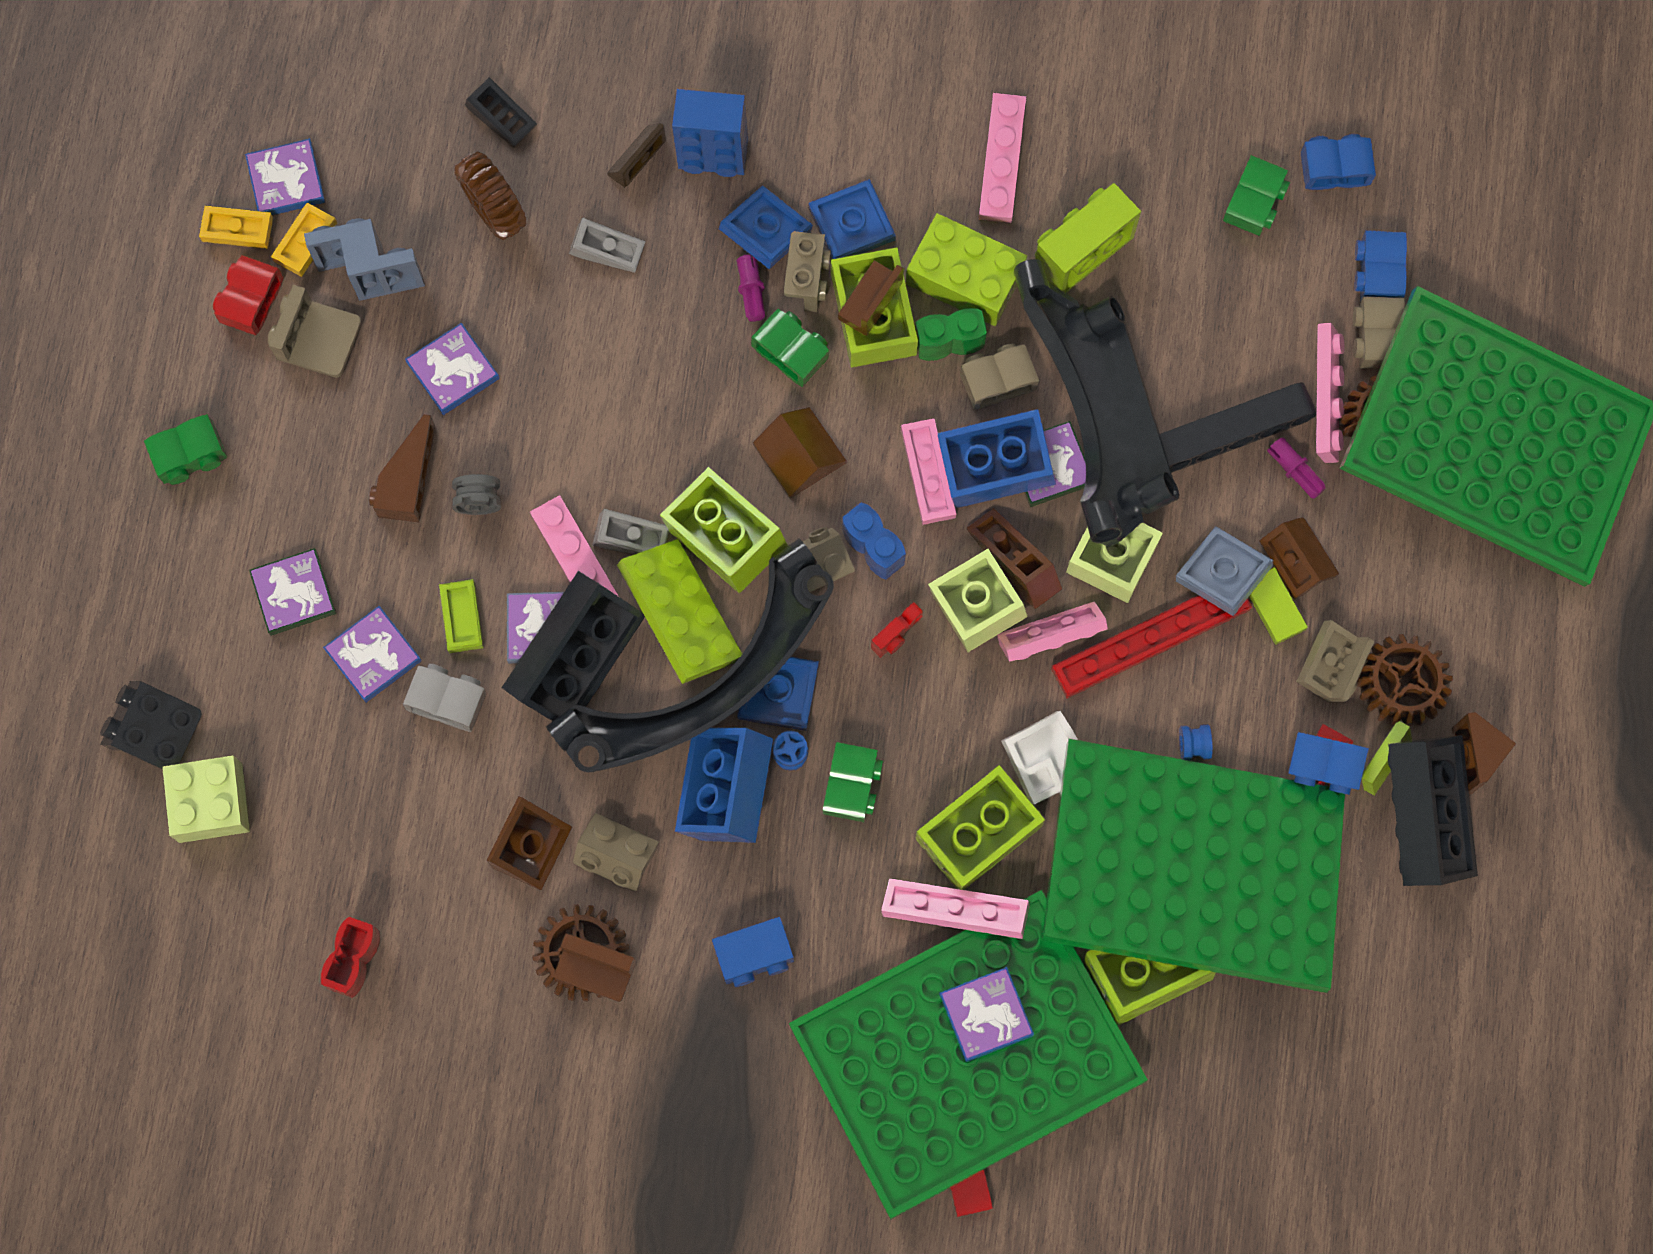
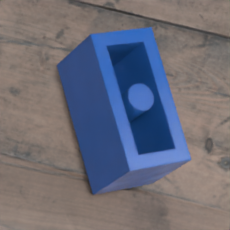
[712,917,794,987]

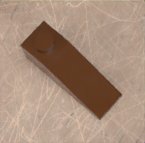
[369,414,435,523]
[967,508,1062,609]

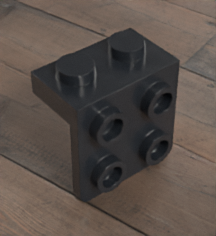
[100,681,202,770]

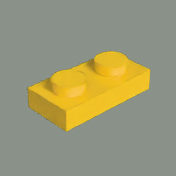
[271,203,337,277]
[199,206,273,249]

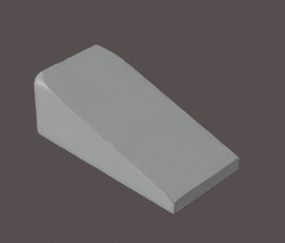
[569,218,645,273]
[593,509,669,554]

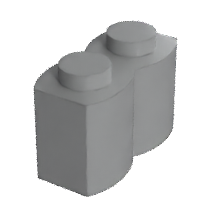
[403,664,486,732]

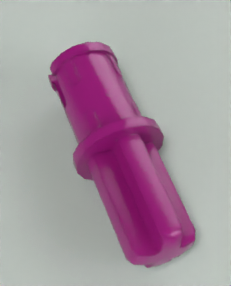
[736,255,765,322]
[1267,437,1326,499]

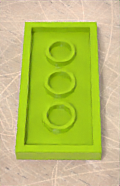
[617,539,742,684]

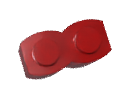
[213,255,283,335]
[321,917,380,998]

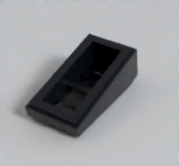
[465,77,537,147]

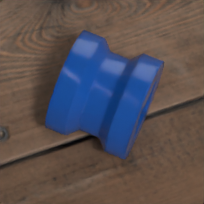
[1179,724,1213,761]
[773,731,808,771]

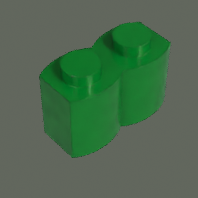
[1223,155,1290,236]
[915,308,987,361]
[751,309,829,387]
[144,414,227,485]
[823,742,883,822]

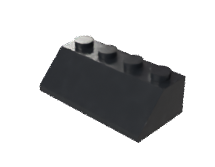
[501,571,645,721]
[1388,735,1478,886]

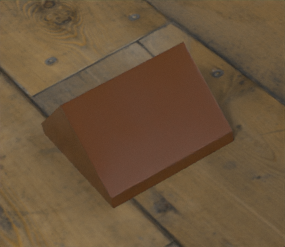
[753,407,847,499]
[1452,712,1516,796]
[486,796,572,890]

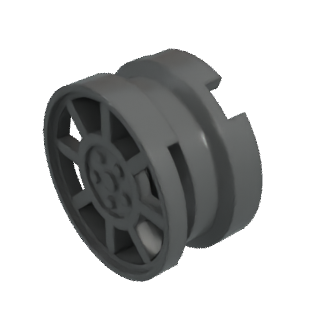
[452,474,501,515]

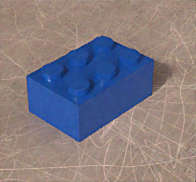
[672,89,748,177]
[937,409,1056,508]
[675,728,773,843]

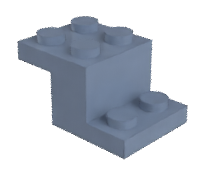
[304,218,425,301]

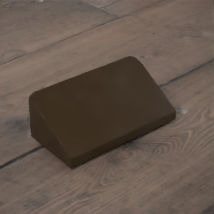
[607,123,666,188]

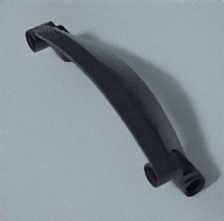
[545,538,834,772]

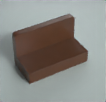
[838,260,904,336]
[1259,517,1339,598]
[554,933,636,1002]

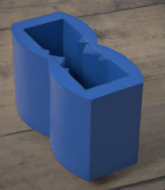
[1301,134,1376,190]
[1354,230,1407,301]
[842,502,906,579]
[1288,732,1369,795]

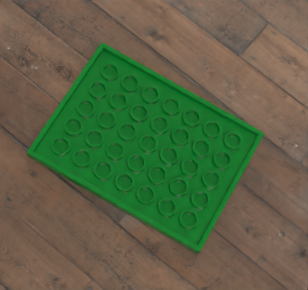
[1339,286,1653,587]
[1042,739,1345,993]
[789,890,1148,1220]

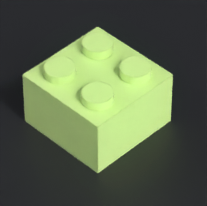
[1066,523,1163,603]
[928,549,1027,652]
[163,756,250,843]

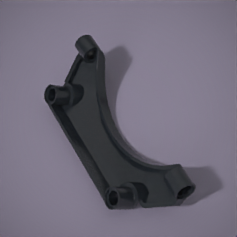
[1014,259,1180,547]

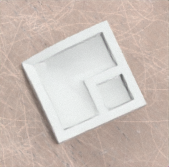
[1001,711,1078,804]

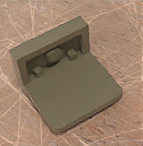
[268,285,362,378]

